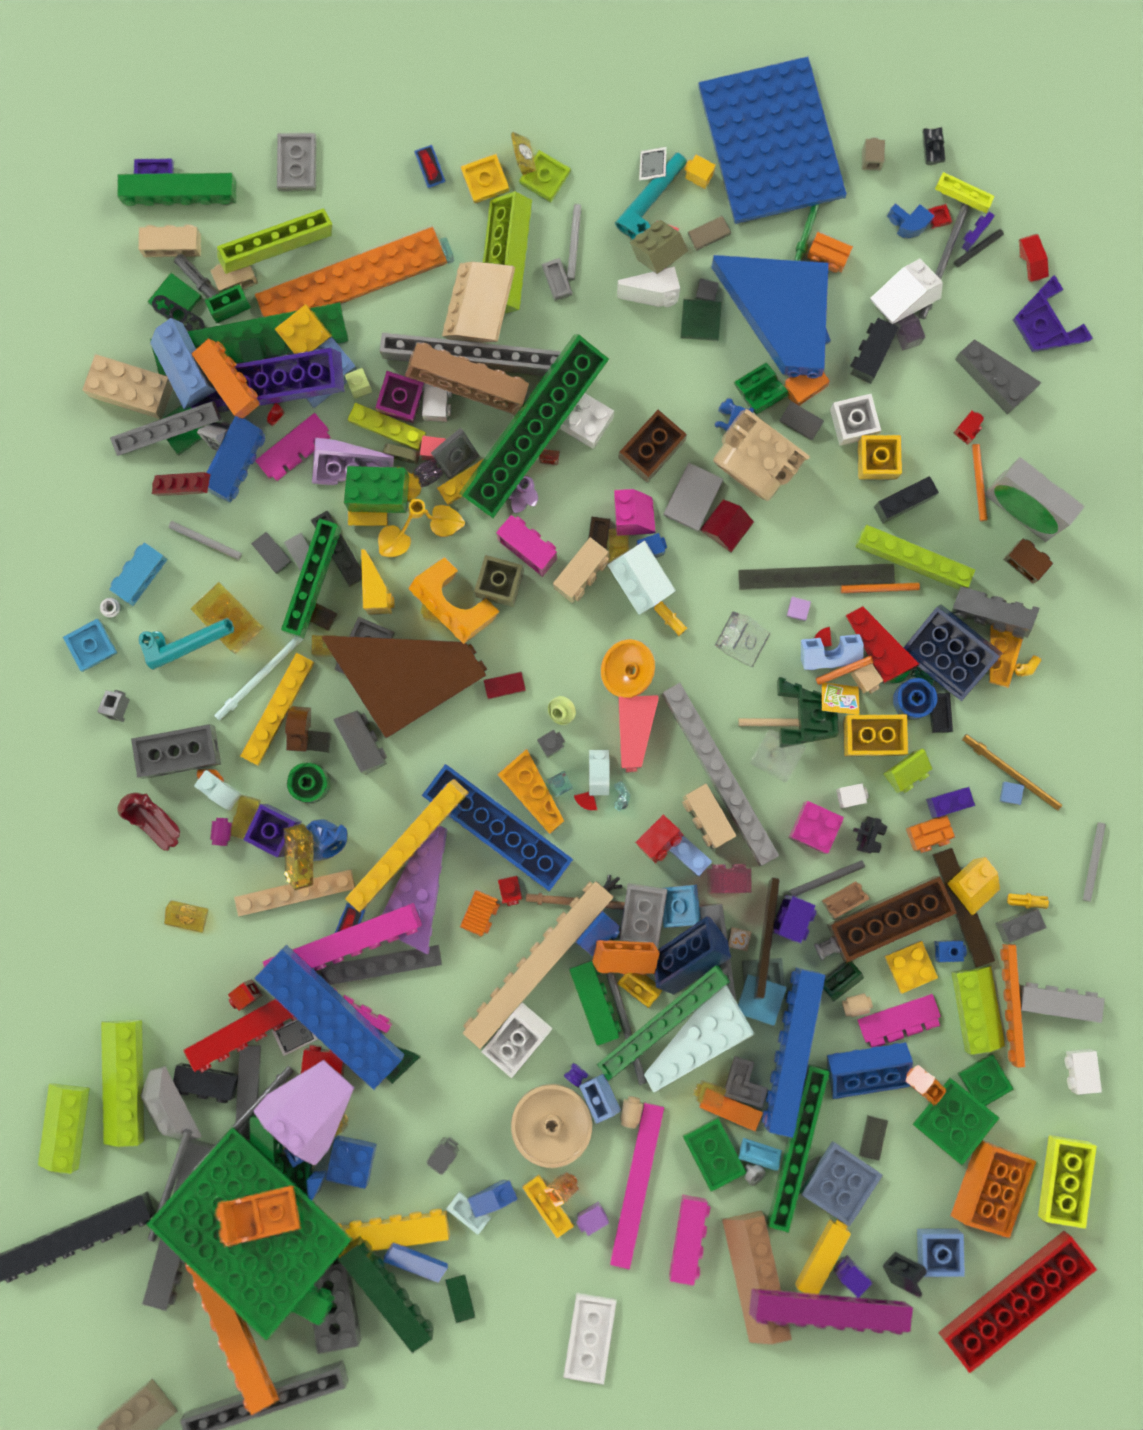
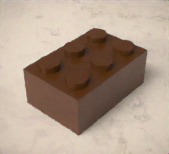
[619,410,687,483]

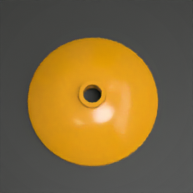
[601,639,655,698]

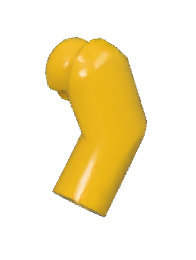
[1014,655,1042,677]

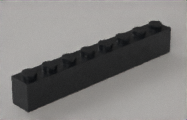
[0,1192,156,1283]

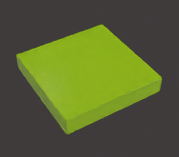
[519,150,571,202]

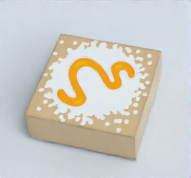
[728,927,751,951]

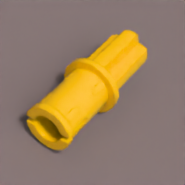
[654,601,687,636]
[1007,893,1049,909]

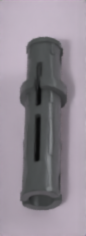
[174,254,219,298]

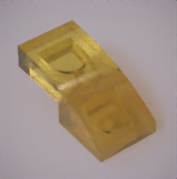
[609,529,629,571]
[231,795,261,839]

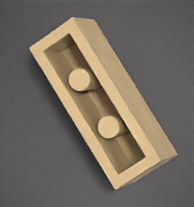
[139,225,201,257]

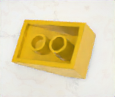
[361,549,395,615]

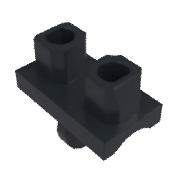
[922,127,945,165]
[853,816,887,854]

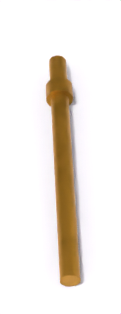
[962,734,1062,811]

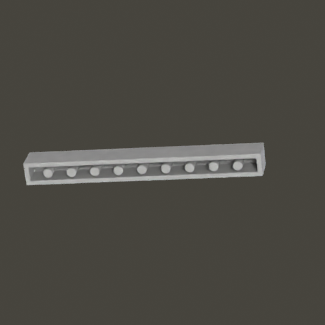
[380,333,562,376]
[662,683,779,866]

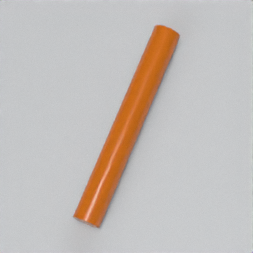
[816,656,873,685]

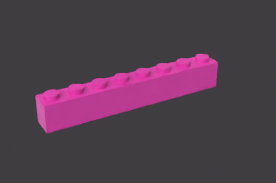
[262,903,422,971]

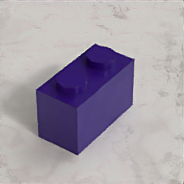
[926,787,975,818]
[833,1255,872,1298]

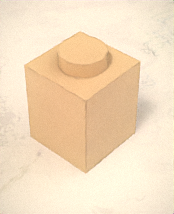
[851,664,883,694]

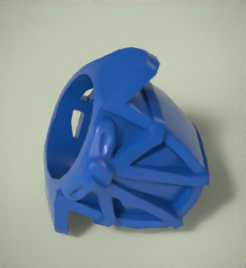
[302,819,347,861]

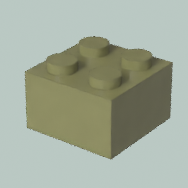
[630,220,688,274]
[474,555,524,608]

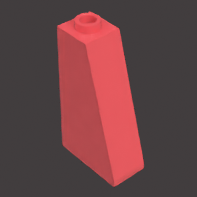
[618,695,658,772]

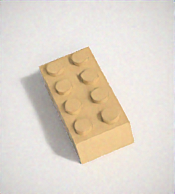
[82,354,173,419]

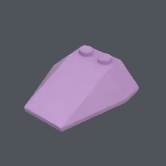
[254,1060,354,1165]

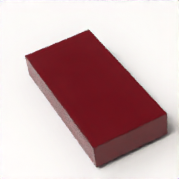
[483,672,526,700]

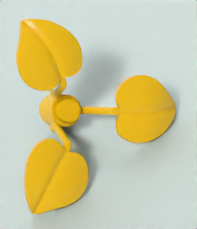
[378,472,465,557]

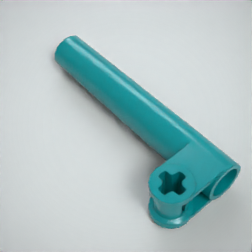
[615,152,687,239]
[138,618,234,670]

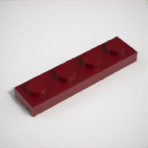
[151,472,211,496]

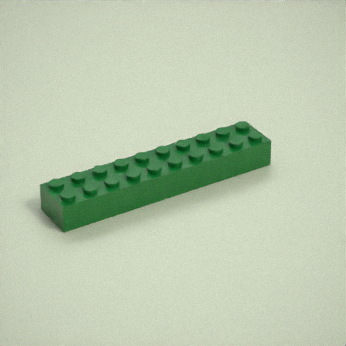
[459,334,609,519]

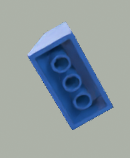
[206,416,265,503]
[827,1043,913,1099]

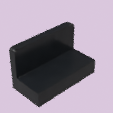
[882,1252,927,1298]

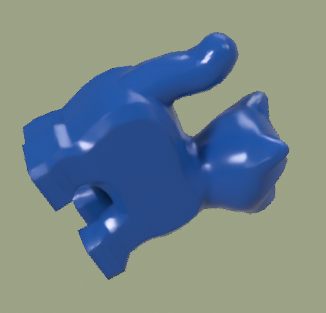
[715,398,754,431]

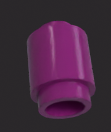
[210,817,232,846]

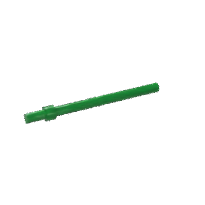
[794,204,820,261]

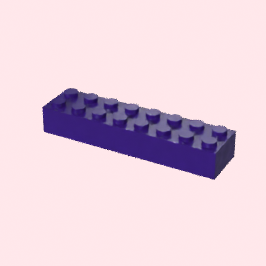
[191,348,345,413]

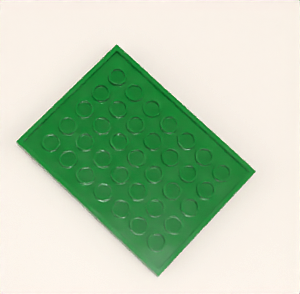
[147,1127,353,1341]

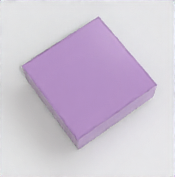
[787,597,811,621]

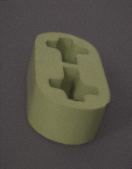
[383,443,420,464]

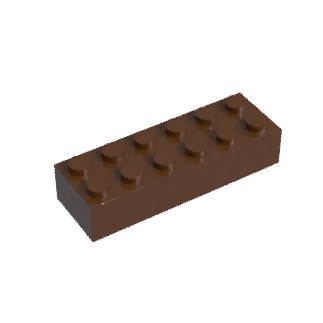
[827,876,957,962]

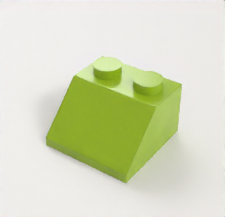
[883,748,933,793]

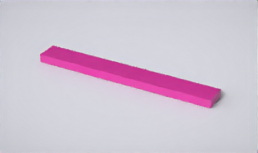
[610,1102,664,1269]

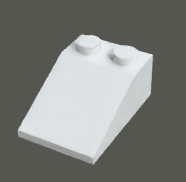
[871,259,943,324]
[617,267,680,307]
[482,1003,553,1078]

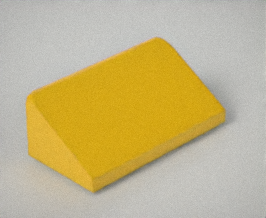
[617,973,662,1008]

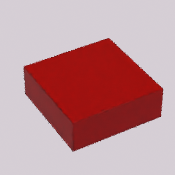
[928,204,952,229]

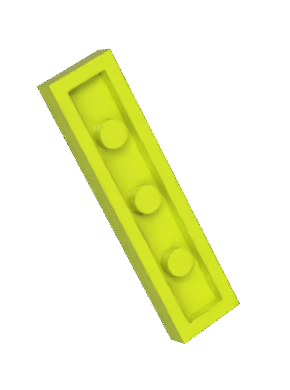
[347,403,426,451]

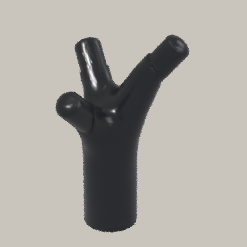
[603,875,622,892]

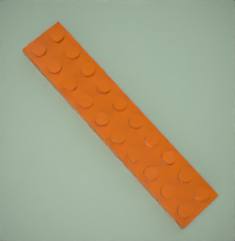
[255,226,447,317]

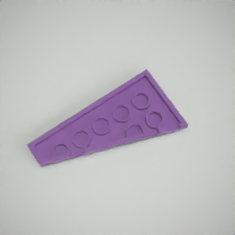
[382,825,448,954]

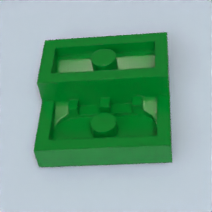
[734,363,789,415]

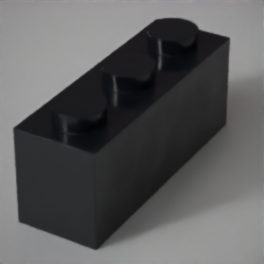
[850,318,899,384]
[874,476,939,524]
[173,1063,238,1103]

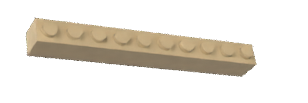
[463,881,614,1049]

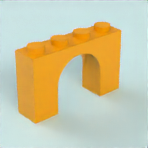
[408,557,500,644]

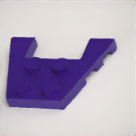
[1013,275,1093,352]

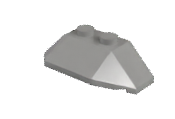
[140,1067,201,1140]

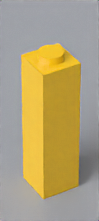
[795,1219,851,1294]

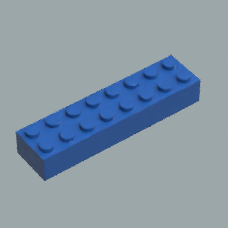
[421,764,573,892]
[254,945,404,1090]
[762,967,825,1138]

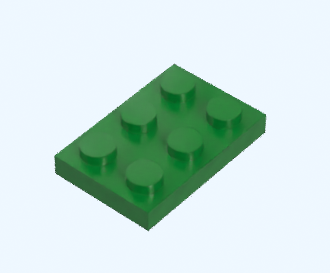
[682,1117,746,1192]

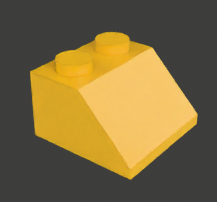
[947,857,1000,915]

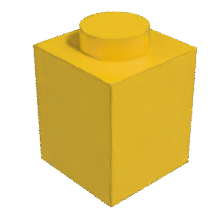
[684,155,716,189]

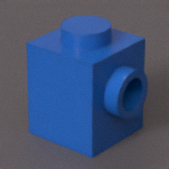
[934,940,967,962]

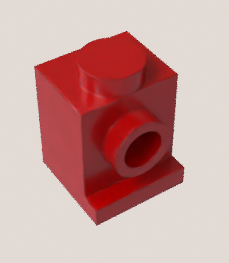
[953,411,984,445]

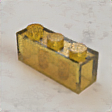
[284,824,313,890]

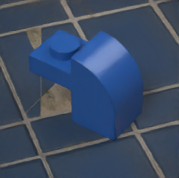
[887,203,934,238]

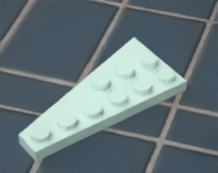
[644,985,754,1092]

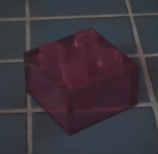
[707,864,752,893]

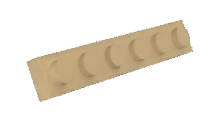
[234,869,355,917]

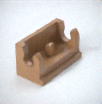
[822,881,870,919]

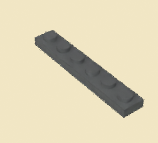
[110,401,222,456]
[321,945,442,985]

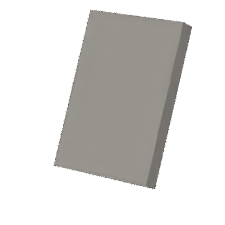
[277,133,316,191]
[663,463,723,532]
[619,883,667,948]

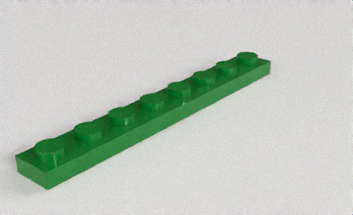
[597,965,730,1081]

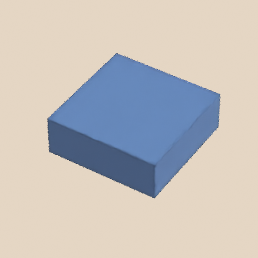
[1000,782,1024,805]

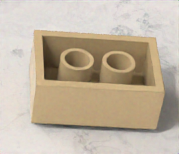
[553,537,609,603]
[682,784,736,848]

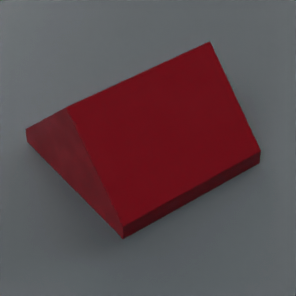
[700,499,754,553]

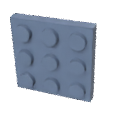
[799,1141,883,1227]

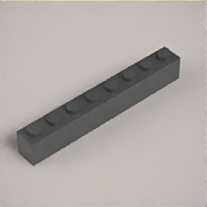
[142,1139,214,1311]
[180,1360,349,1430]

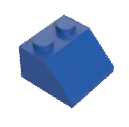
[576,911,620,956]

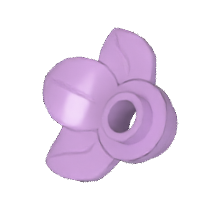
[507,476,538,513]

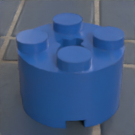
[893,678,937,720]

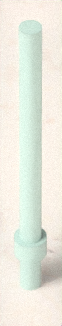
[214,636,304,721]

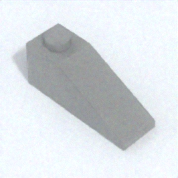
[197,422,230,451]

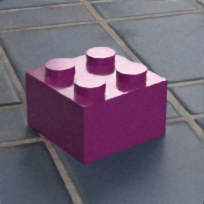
[375,371,424,423]

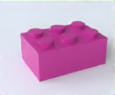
[496,515,557,577]

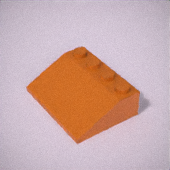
[950,1140,1036,1238]

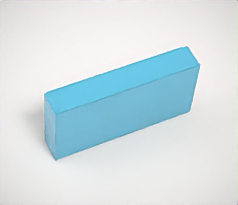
[739,1138,782,1171]

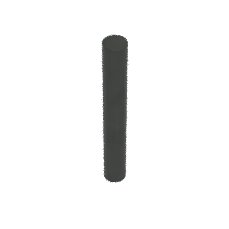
[954,229,1004,268]

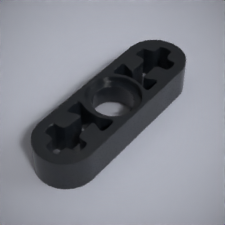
[152,295,205,332]

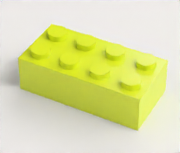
[1038,1135,1097,1229]

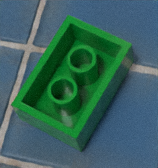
[344,466,410,513]

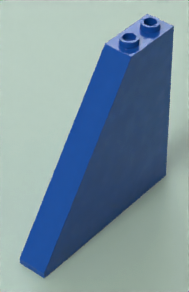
[711,255,828,379]

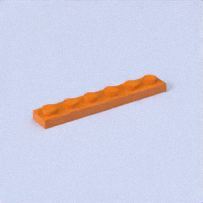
[1000,944,1025,1067]

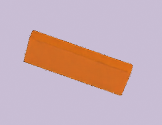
[699,1088,763,1131]

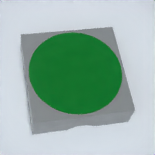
[985,457,1085,542]

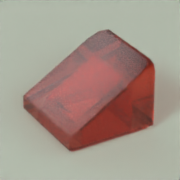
[539,449,560,465]

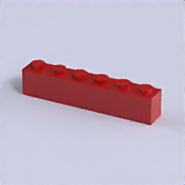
[183,999,297,1073]

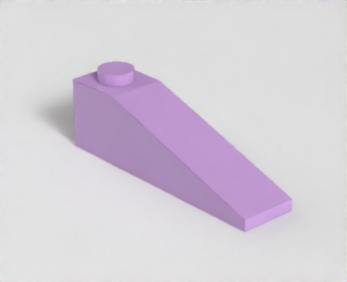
[312,438,394,485]

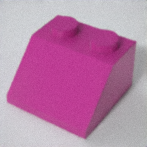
[614,489,656,536]

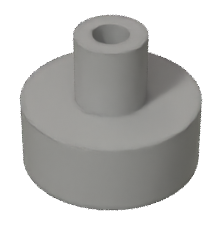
[745,1163,766,1186]

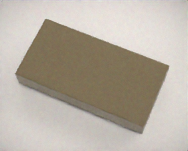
[688,216,731,251]

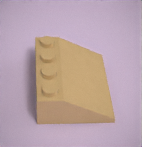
[442,262,515,343]

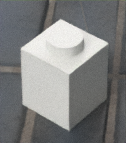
[836,783,869,808]

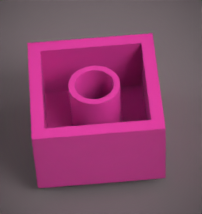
[788,801,844,854]

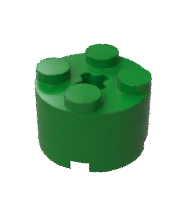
[287,763,330,803]

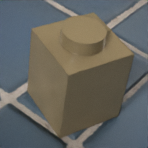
[862,138,885,170]

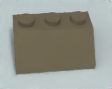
[97,1379,177,1430]

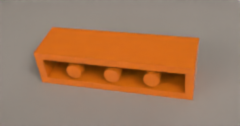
[191,339,260,419]

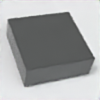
[696,278,719,303]

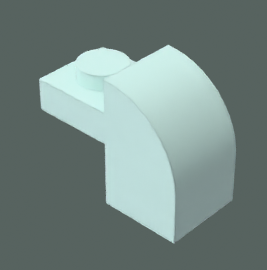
[589,750,609,795]
[194,770,242,810]

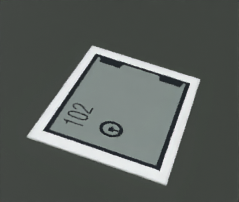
[640,147,666,180]
[272,1019,318,1056]

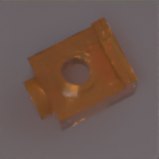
[544,1172,579,1207]

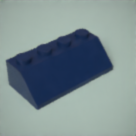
[654,916,731,995]

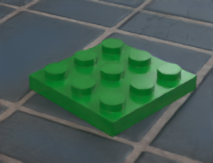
[912,1077,1000,1166]

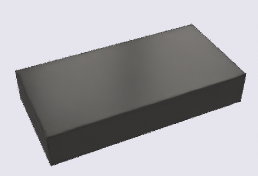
[251,532,291,574]

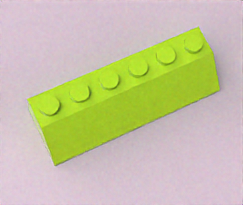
[483,191,532,314]
[101,1020,144,1147]

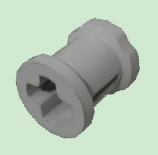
[814,936,840,960]

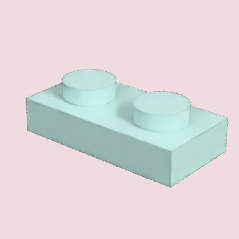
[446,1191,491,1235]

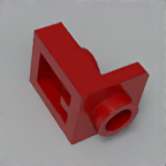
[498,876,522,906]

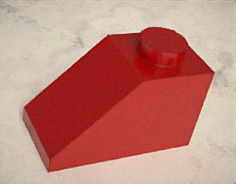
[228,979,263,1011]

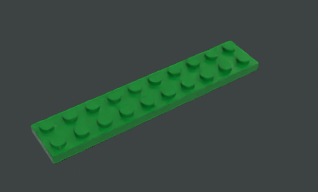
[150,302,349,376]

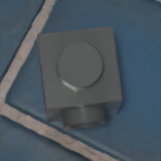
[537,730,565,758]

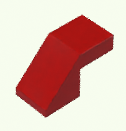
[1019,234,1049,282]

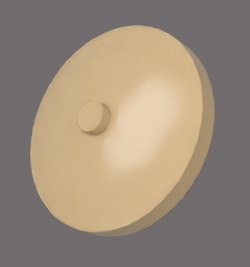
[511,1084,592,1168]

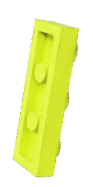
[935,172,995,213]

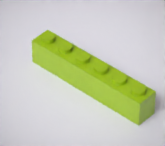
[217,208,333,274]
[855,524,975,590]

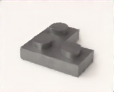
[723,1056,768,1108]

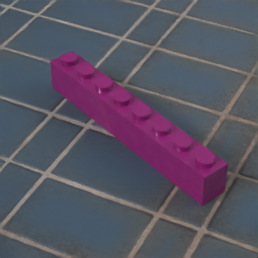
[749,1289,913,1335]

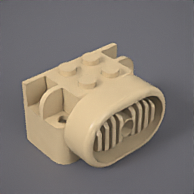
[713,409,810,501]

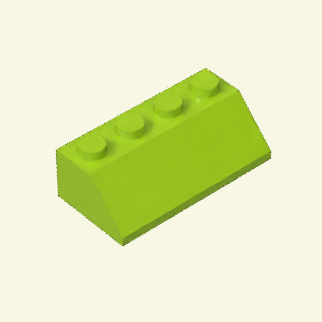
[951,966,1005,1055]
[38,1083,90,1174]

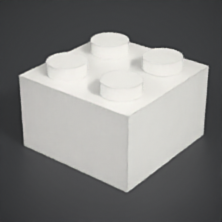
[561,393,614,449]
[830,394,881,446]

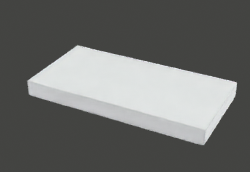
[563,1293,617,1385]

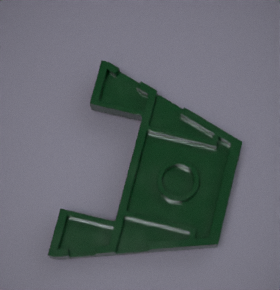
[777,677,839,748]

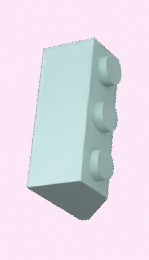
[608,541,676,615]

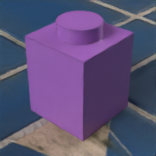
[576,1201,609,1236]

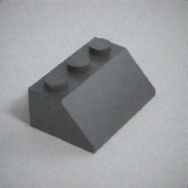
[333,710,387,775]

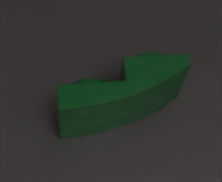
[445,1274,476,1323]

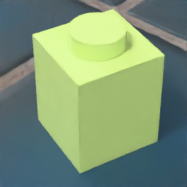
[345,368,372,399]

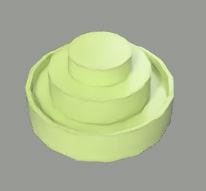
[548,696,576,725]

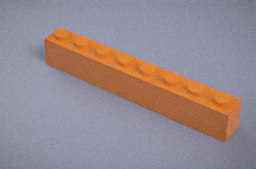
[185,1263,280,1415]

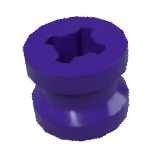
[564,1062,589,1088]

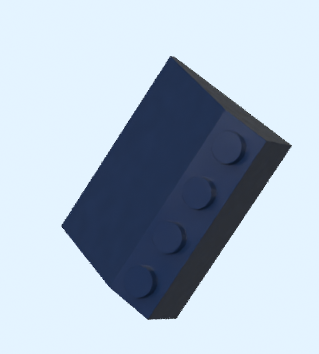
[903,604,1003,702]

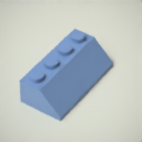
[150,318,216,410]

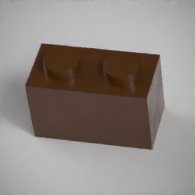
[1003,538,1053,584]

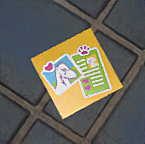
[822,683,859,715]

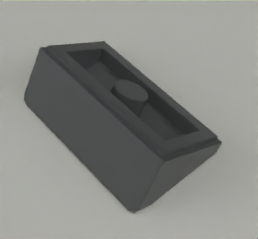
[780,402,824,440]

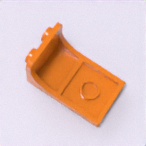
[216,1186,301,1246]

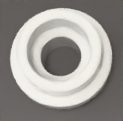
[100,598,120,618]

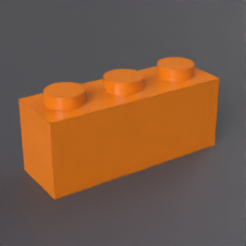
[593,940,659,975]

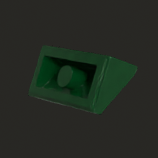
[823,961,864,1002]

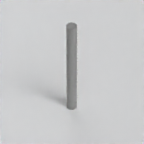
[567,204,581,280]
[169,521,242,560]
[1083,822,1106,902]

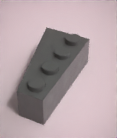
[955,339,1041,415]
[952,587,1040,639]

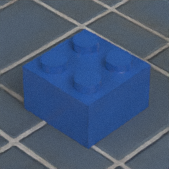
[326,1135,377,1189]

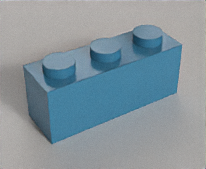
[109,542,168,606]

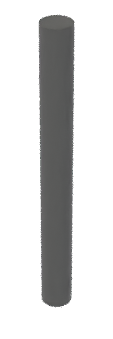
[789,860,865,897]

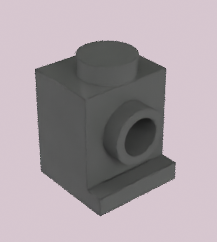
[97,690,130,722]

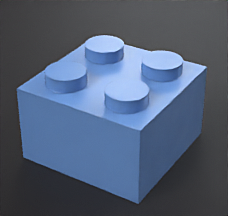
[917,1229,965,1277]

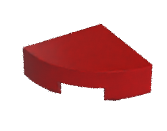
[267,403,285,426]
[814,627,832,647]
[573,792,597,811]

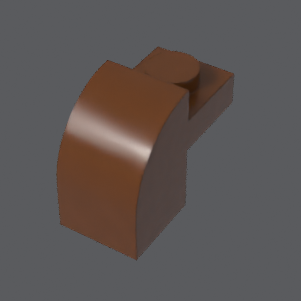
[285,706,311,752]

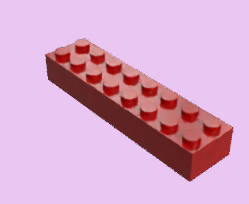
[938,1230,1097,1374]

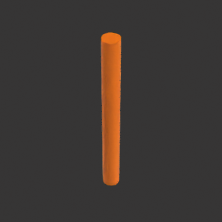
[972,444,988,521]
[841,582,920,593]

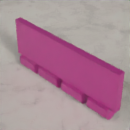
[255,412,331,481]
[857,994,941,1048]

